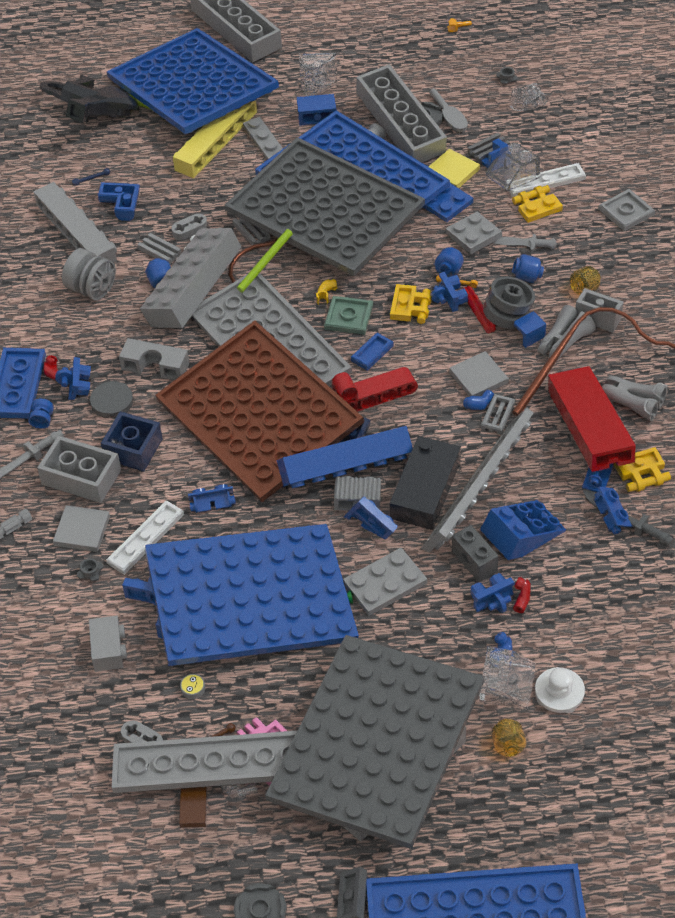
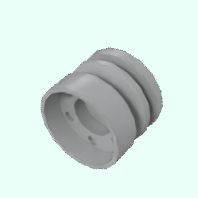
[62,248,116,301]

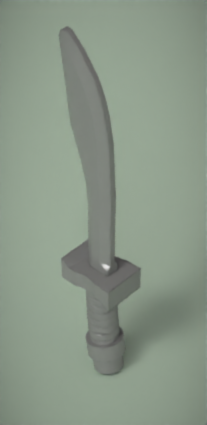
[0,430,64,478]

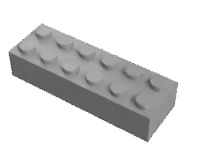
[190,0,282,63]
[356,64,447,163]
[140,228,241,328]

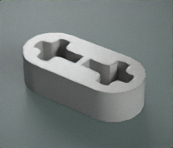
[172,214,207,240]
[121,720,163,743]

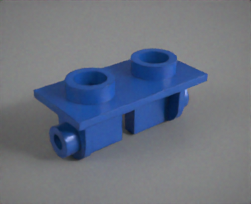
[582,463,614,492]
[188,484,236,513]
[594,487,632,534]

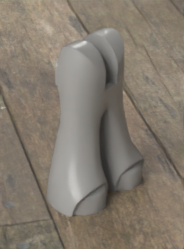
[537,305,596,360]
[602,375,668,422]

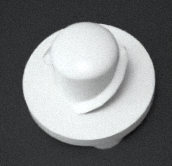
[535,667,585,713]

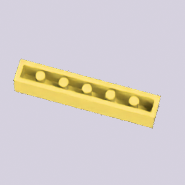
[173,100,257,178]

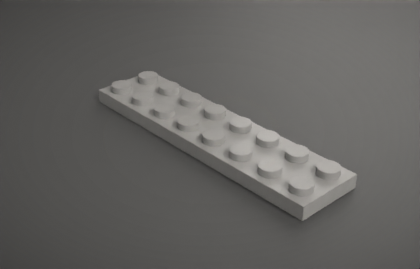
[421,408,533,553]
[112,731,297,793]

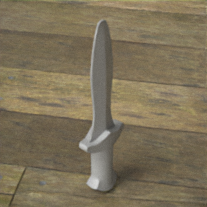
[493,234,557,252]

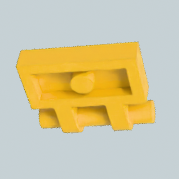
[512,185,563,223]
[390,284,432,324]
[614,447,671,492]

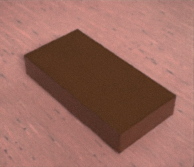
[179,786,207,828]

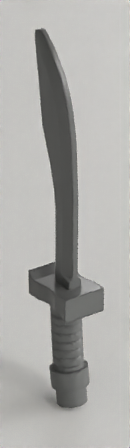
[582,488,675,547]

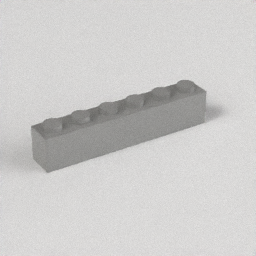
[33,182,117,263]

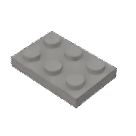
[343,548,428,616]

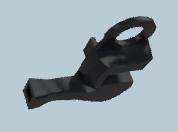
[39,75,139,123]

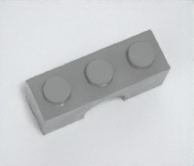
[119,338,189,380]

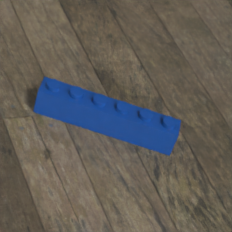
[276,426,413,489]

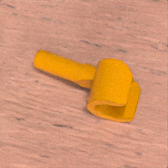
[447,18,472,32]

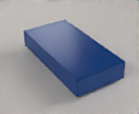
[351,333,394,371]

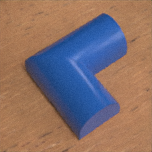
[98,182,140,221]

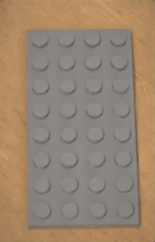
[191,273,352,387]

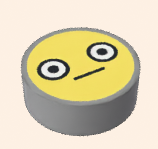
[180,674,205,699]

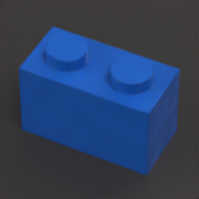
[297,94,336,126]

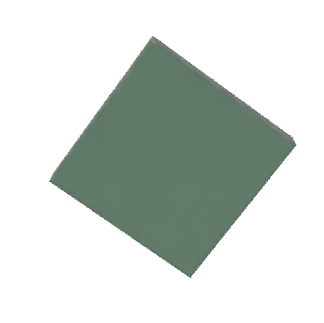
[324,296,373,335]

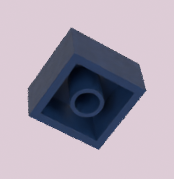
[101,411,163,472]

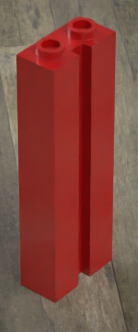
[548,366,636,472]

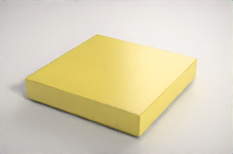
[429,149,480,188]

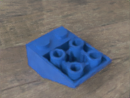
[480,500,566,560]

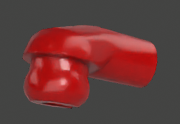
[44,355,58,382]
[513,577,531,614]

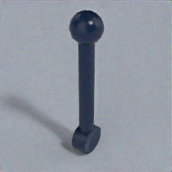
[72,168,110,186]

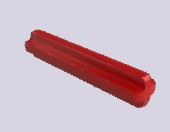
[462,286,496,334]

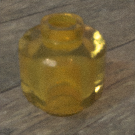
[570,266,601,295]
[491,719,527,757]

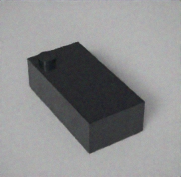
[390,436,461,530]

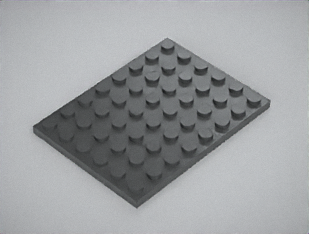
[225,137,425,276]
[265,635,484,849]

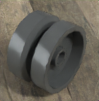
[483,276,535,329]

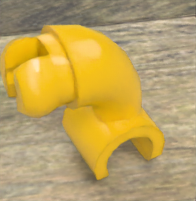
[316,279,337,305]

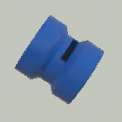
[28,399,54,429]

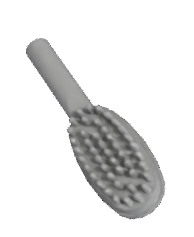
[429,88,468,133]

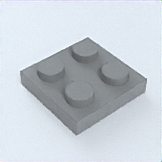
[446,212,502,254]

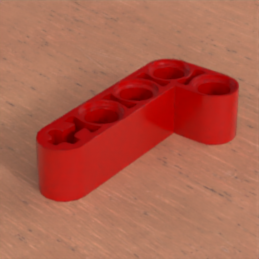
[331,367,418,412]

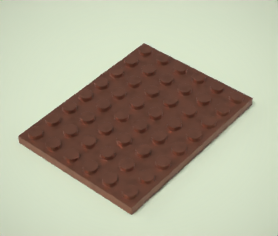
[155,320,364,502]

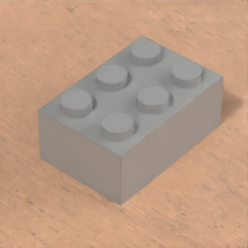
[37,435,121,503]

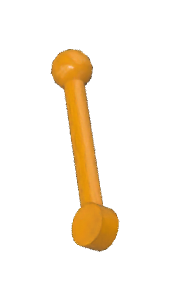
[436,275,478,288]

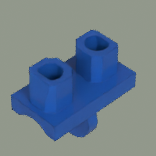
[431,272,468,312]
[55,357,91,400]
[470,573,515,613]

